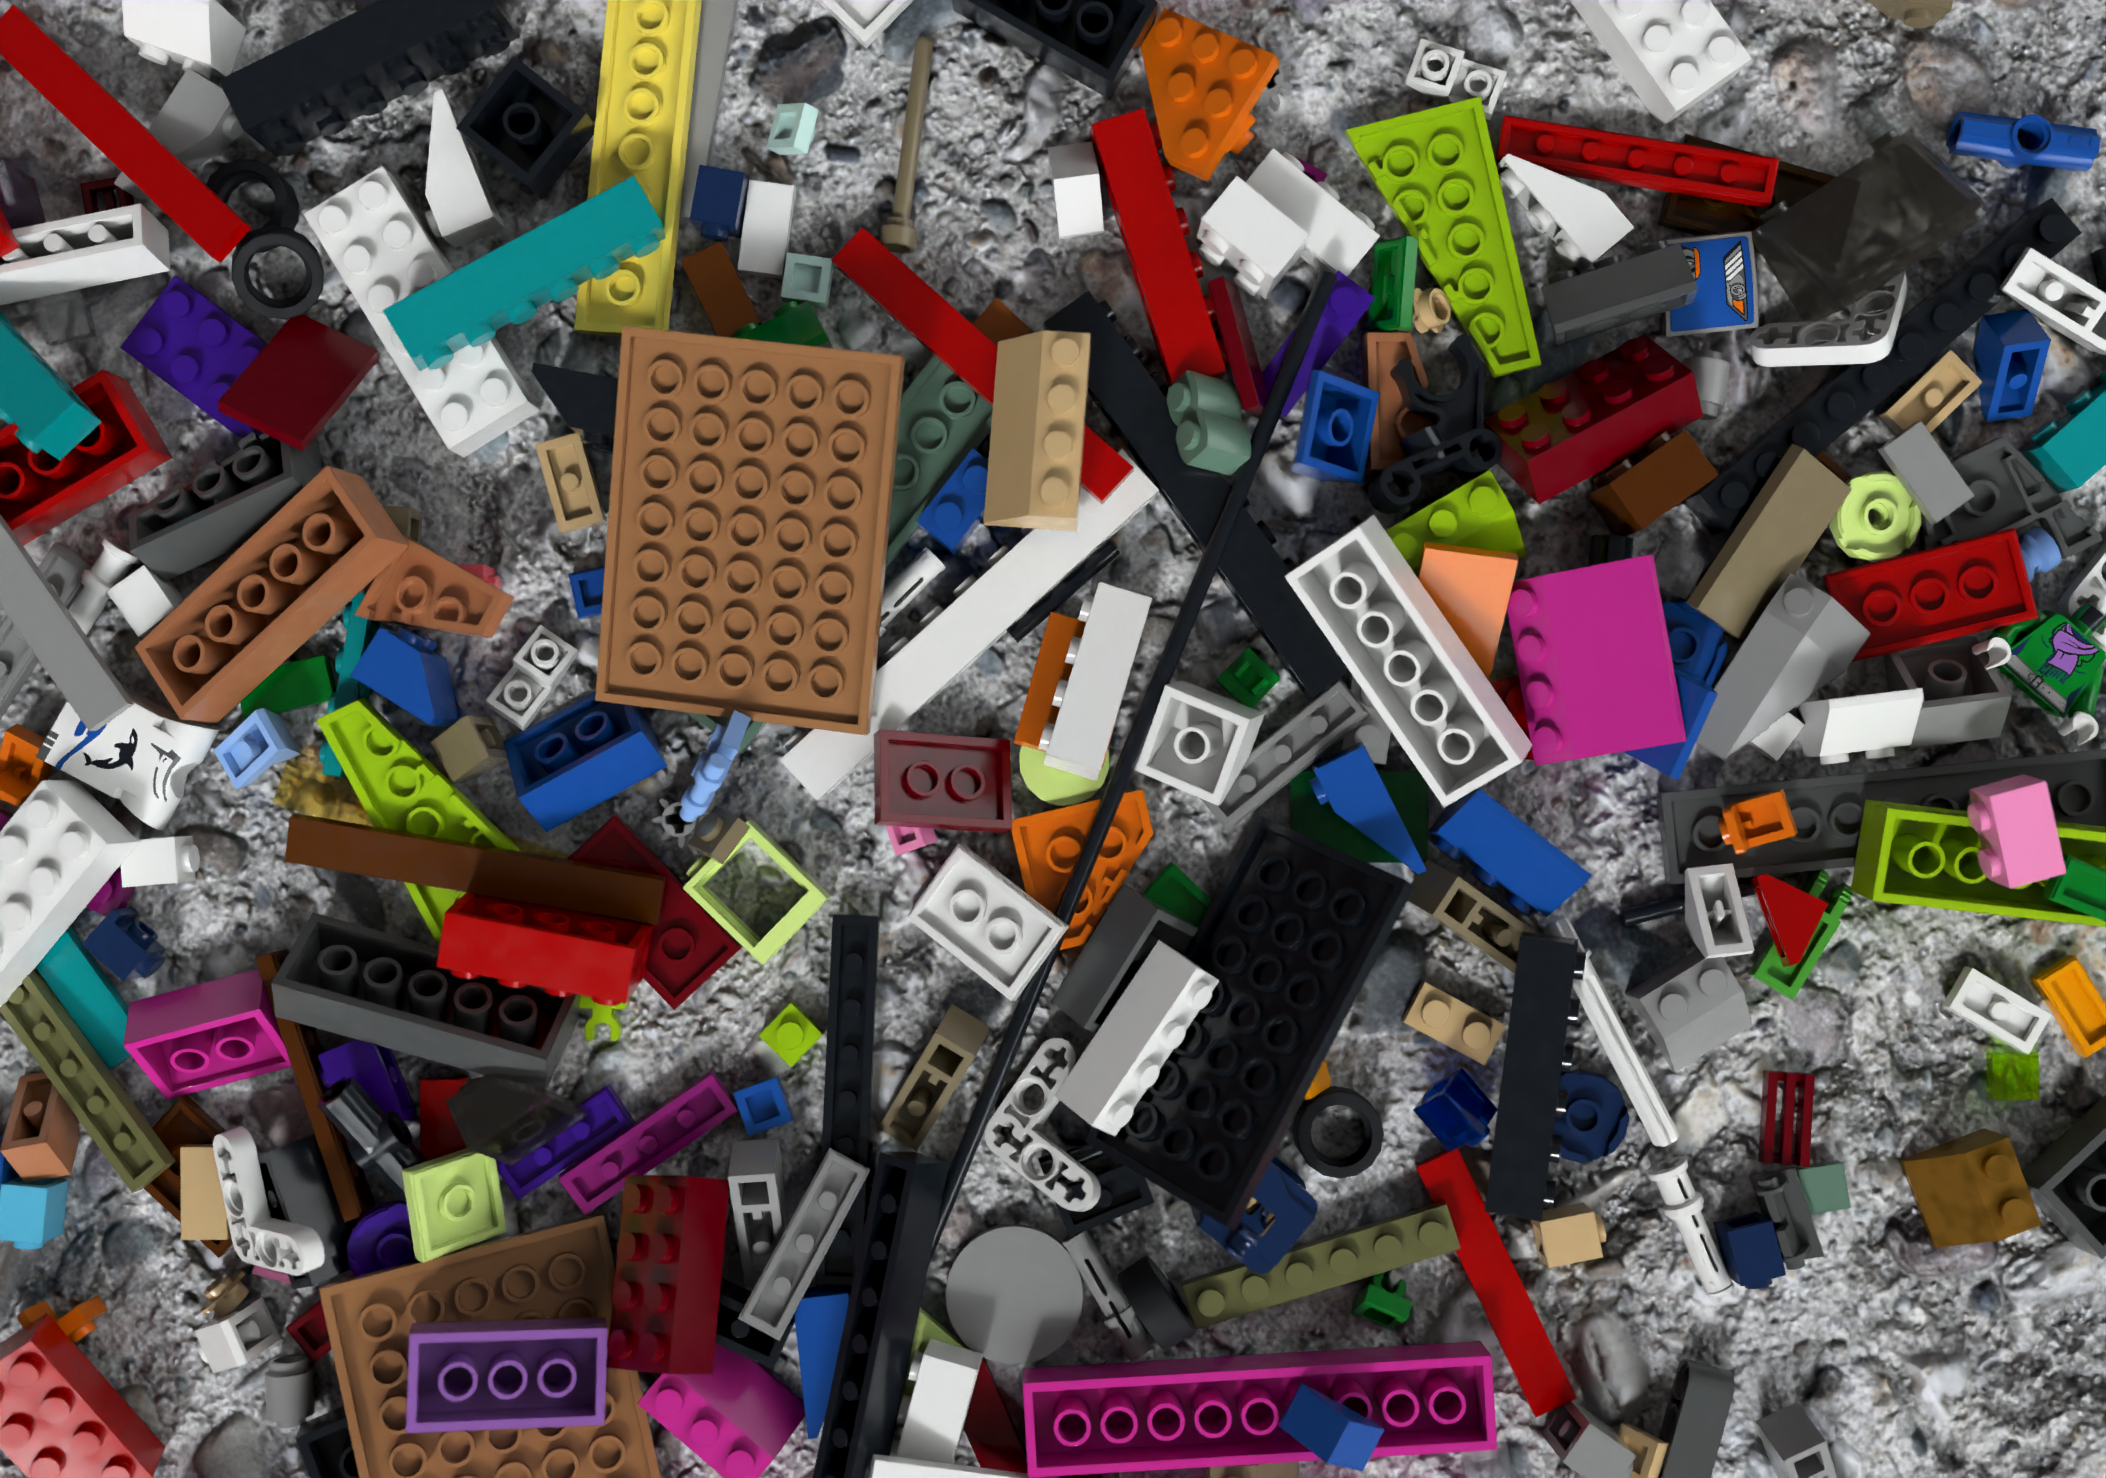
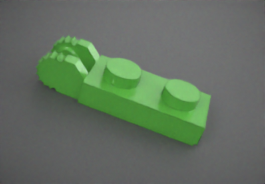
[1749,870,1854,1000]

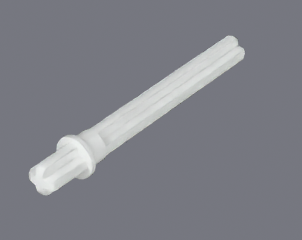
[1544,917,1679,1147]

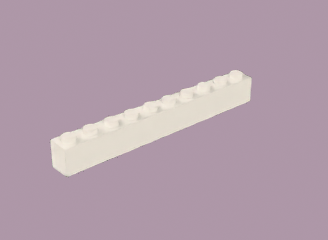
[780,449,1159,801]

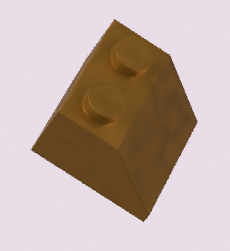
[1900,1128,2042,1247]

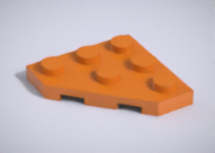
[1140,8,1280,182]
[1011,789,1153,950]

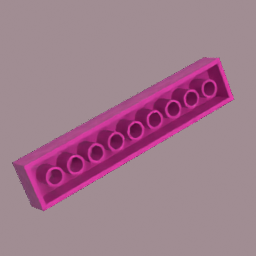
[1023,1341,1497,1478]

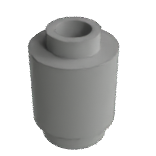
[1682,350,1730,420]
[265,1354,315,1428]

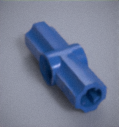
[1946,111,2101,172]

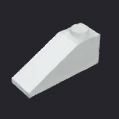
[425,89,505,248]
[1999,247,2106,355]

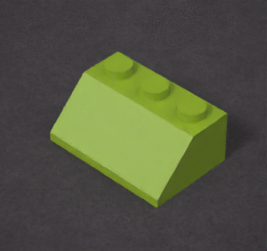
[1385,470,1527,575]

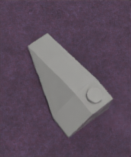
[1696,573,1870,761]

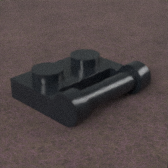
[1038,1143,1155,1237]

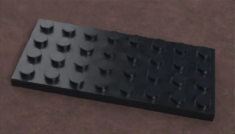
[1085,815,1414,1230]

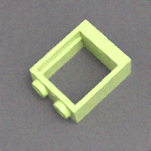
[683,820,831,965]

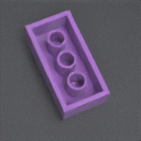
[406,1317,608,1433]

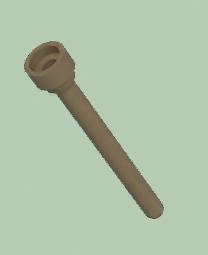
[879,35,933,254]

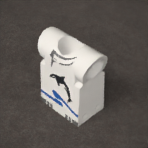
[36,684,220,830]

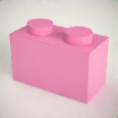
[1968,774,2066,889]

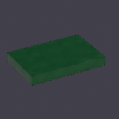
[1289,771,1428,863]

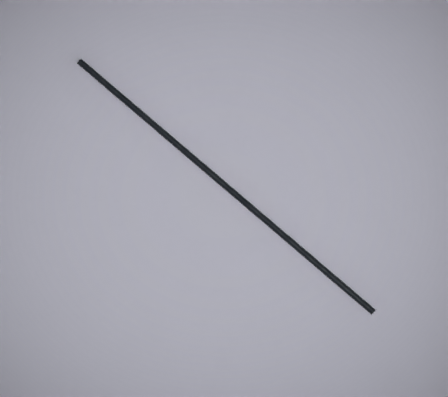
[928,270,1337,1267]

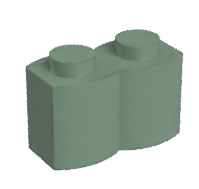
[1167,370,1251,475]

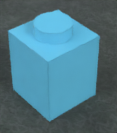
[0,1177,69,1250]

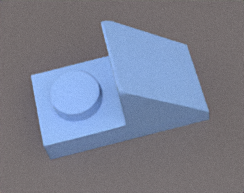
[214,708,301,790]

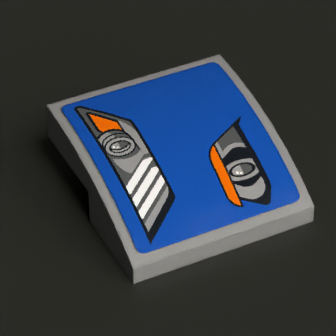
[1657,230,1758,337]

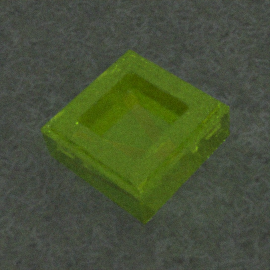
[1986,1052,2039,1100]

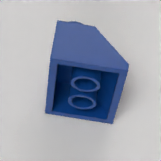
[503,691,667,832]
[1429,788,1592,917]

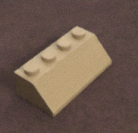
[983,330,1091,532]

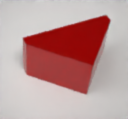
[1750,873,1828,967]

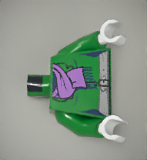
[1972,602,2106,746]

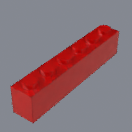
[1090,108,1230,388]

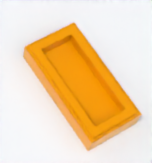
[2030,955,2106,1058]

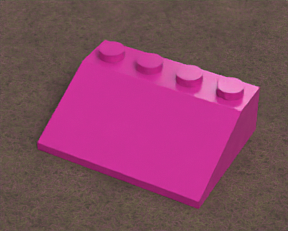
[1507,554,1687,766]

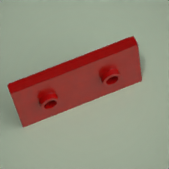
[1822,528,2038,662]

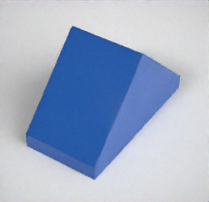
[1278,1382,1385,1471]

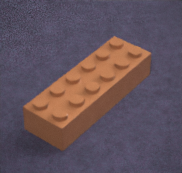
[134,465,409,723]

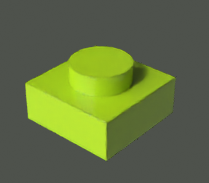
[758,1001,825,1067]

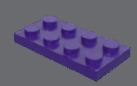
[120,275,268,439]

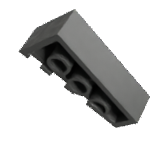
[128,432,322,581]

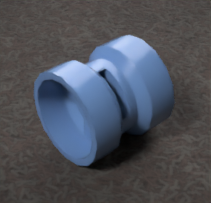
[2018,527,2061,583]

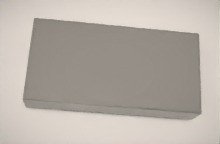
[1877,421,1974,524]

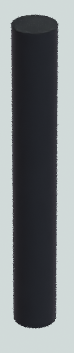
[1006,540,1120,643]
[1619,876,1755,927]

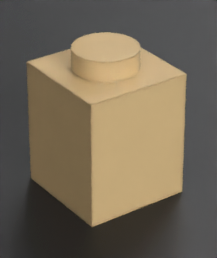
[1531,1203,1606,1268]

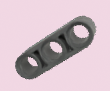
[1658,1359,1735,1478]

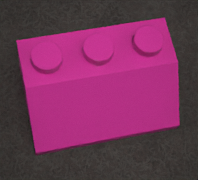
[123,968,292,1100]
[637,1343,805,1478]

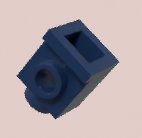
[82,907,166,981]

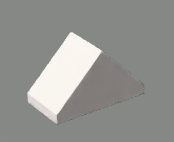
[1047,142,1104,239]
[1685,863,1754,959]

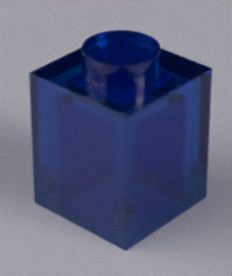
[1413,1068,1498,1152]

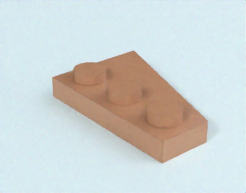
[1361,332,1453,472]
[355,535,514,639]

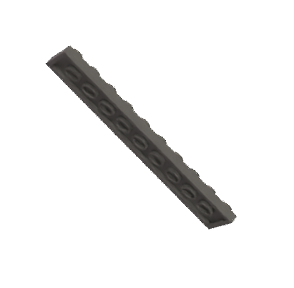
[1656,749,2106,884]

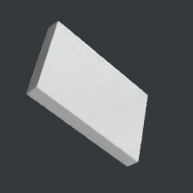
[906,844,1069,1001]

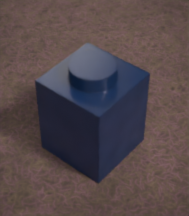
[690,165,749,242]
[1713,1212,1786,1289]

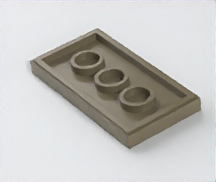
[1686,444,1852,643]

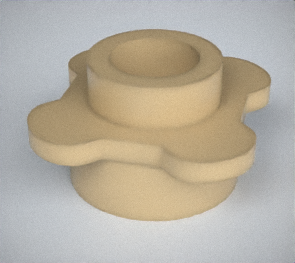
[1412,287,1451,333]
[200,1270,249,1317]

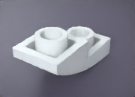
[1405,38,1507,121]
[485,625,578,731]

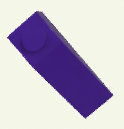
[1262,270,1375,418]

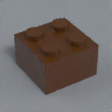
[1586,429,1719,536]

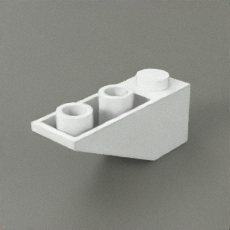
[1497,154,1634,273]

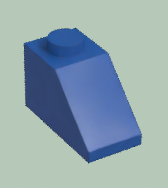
[1973,309,2051,422]

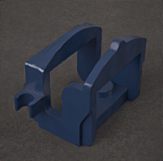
[1190,1155,1318,1274]

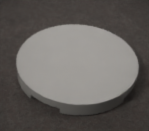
[945,1224,1083,1365]

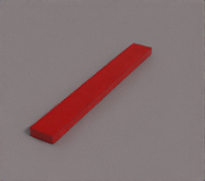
[0,4,251,263]
[831,227,1134,504]

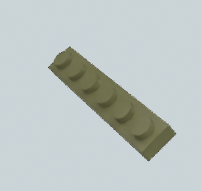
[0,968,176,1193]
[1182,1200,1461,1329]

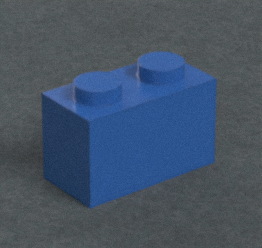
[916,448,988,555]

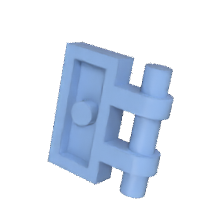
[679,710,751,822]

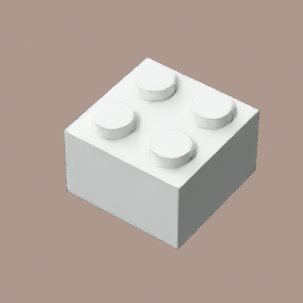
[1195,176,1310,299]

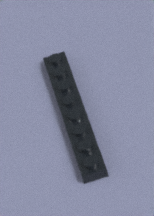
[815,914,880,1286]

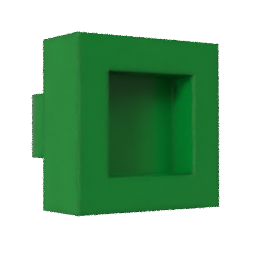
[1215,647,1281,708]
[1350,1272,1412,1331]

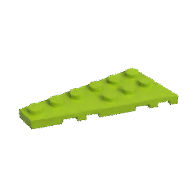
[1345,96,1542,378]
[317,697,520,948]

